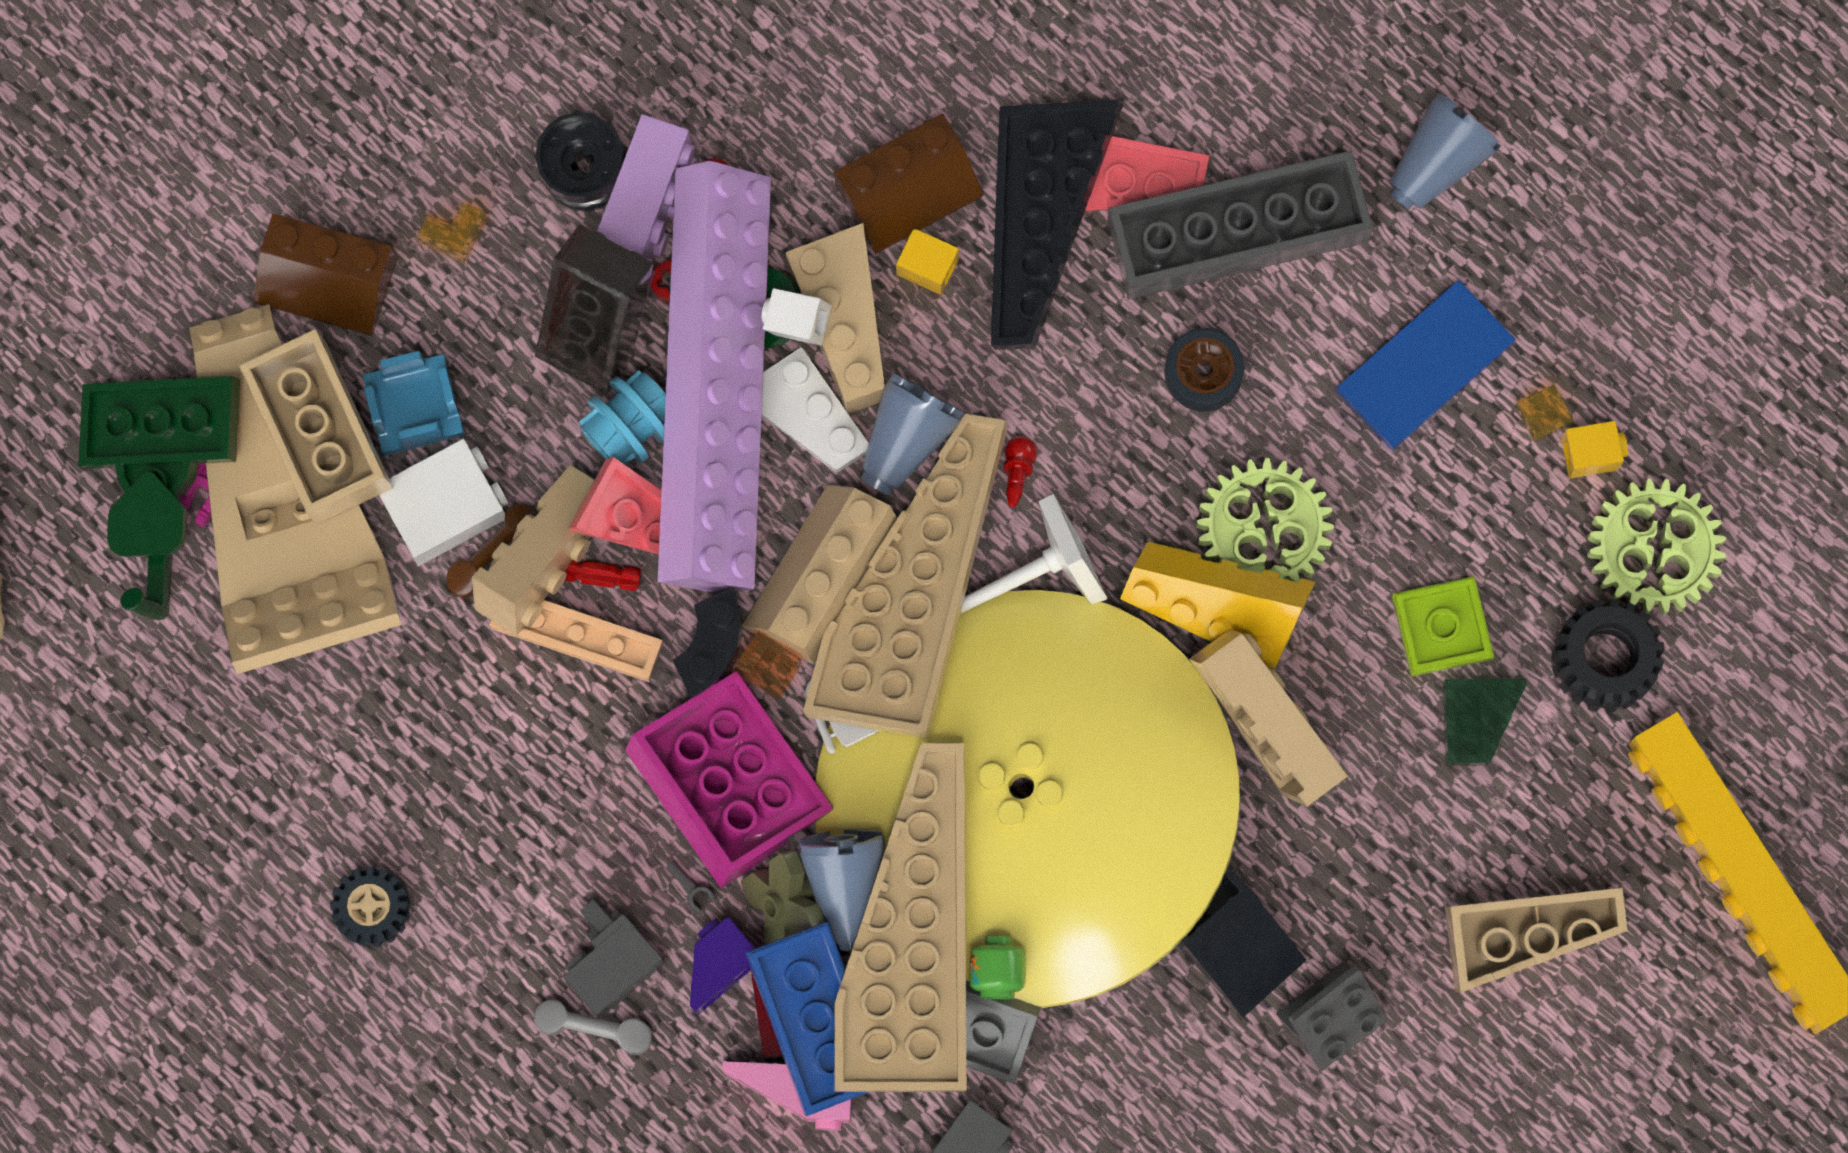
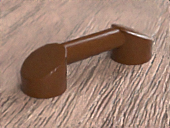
[446,504,538,598]

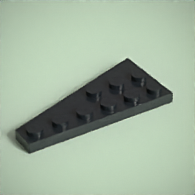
[991,100,1123,350]

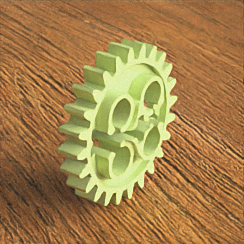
[1196,458,1334,583]
[1587,478,1726,616]

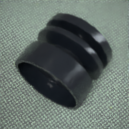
[535,112,626,212]

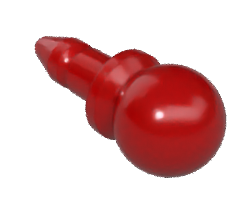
[1004,436,1038,508]

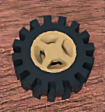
[330,867,411,947]

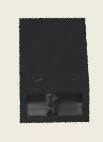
[1177,866,1306,1018]

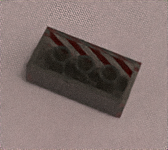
[535,224,654,395]

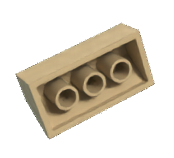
[742,485,897,665]

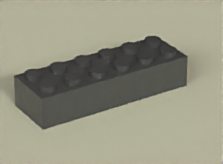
[1107,151,1373,300]

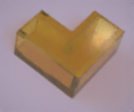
[416,203,488,264]

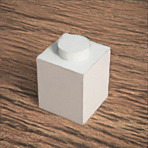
[761,288,832,346]

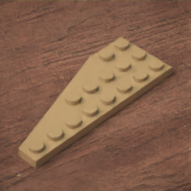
[803,414,1008,739]
[834,743,967,1092]

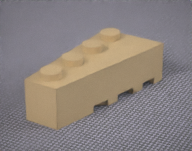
[785,223,885,414]
[472,465,594,636]
[1189,629,1348,807]
[1445,888,1628,993]

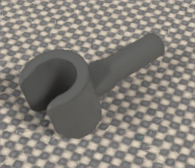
[667,860,714,913]

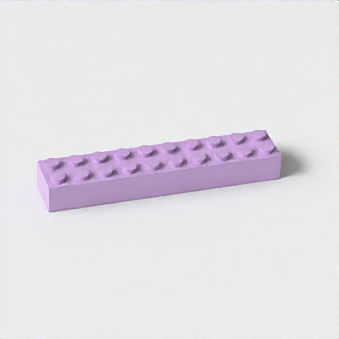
[658,161,771,593]

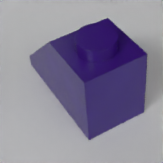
[690,917,754,1016]

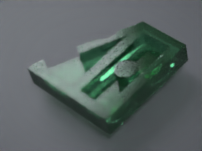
[1443,679,1527,766]

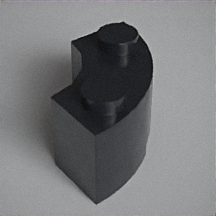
[673,587,742,699]

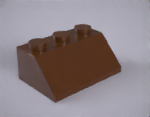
[834,113,984,255]
[253,213,397,336]

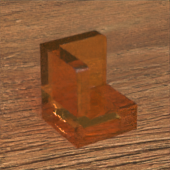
[735,631,802,699]

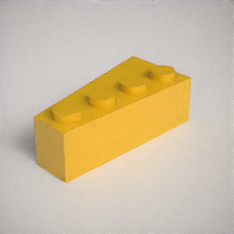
[1120,542,1315,670]

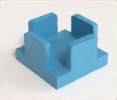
[363,351,465,456]

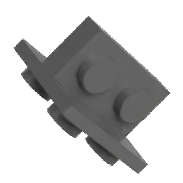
[1276,962,1387,1071]

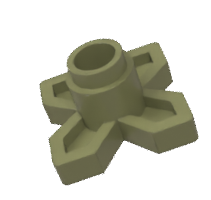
[741,850,825,944]

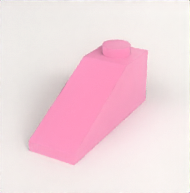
[722,1061,852,1131]

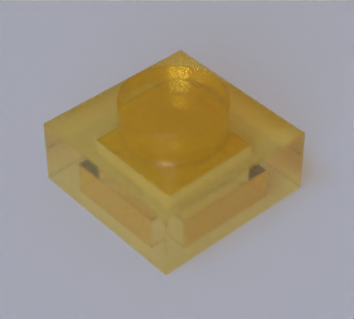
[1516,384,1574,443]

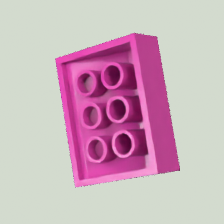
[625,671,833,888]

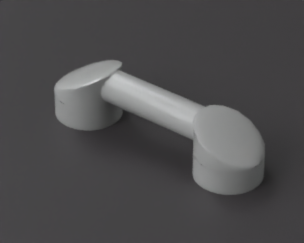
[534,999,652,1055]

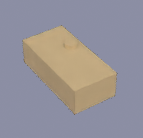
[239,329,393,524]

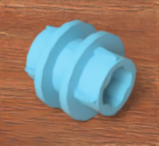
[579,370,666,465]

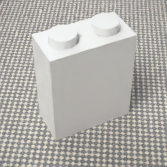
[379,438,509,566]

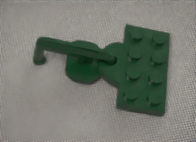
[78,376,240,621]

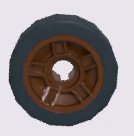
[1164,328,1245,412]

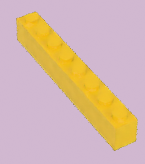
[1628,712,1848,1035]

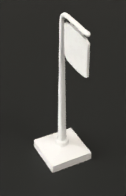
[806,494,1108,754]

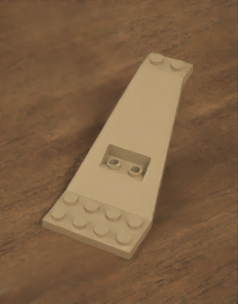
[189,304,402,674]

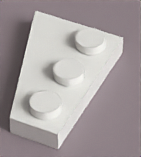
[761,347,869,473]

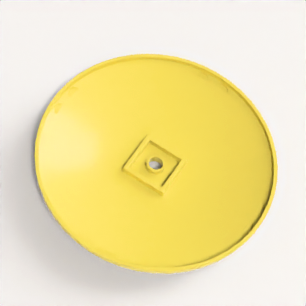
[815,590,1240,1008]

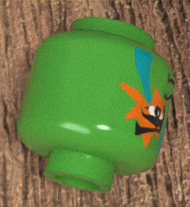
[970,936,1026,1000]

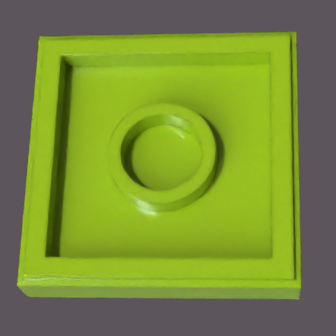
[1391,576,1494,677]

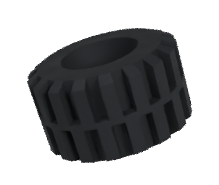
[1551,599,1665,713]

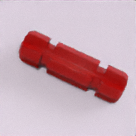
[565,560,641,591]

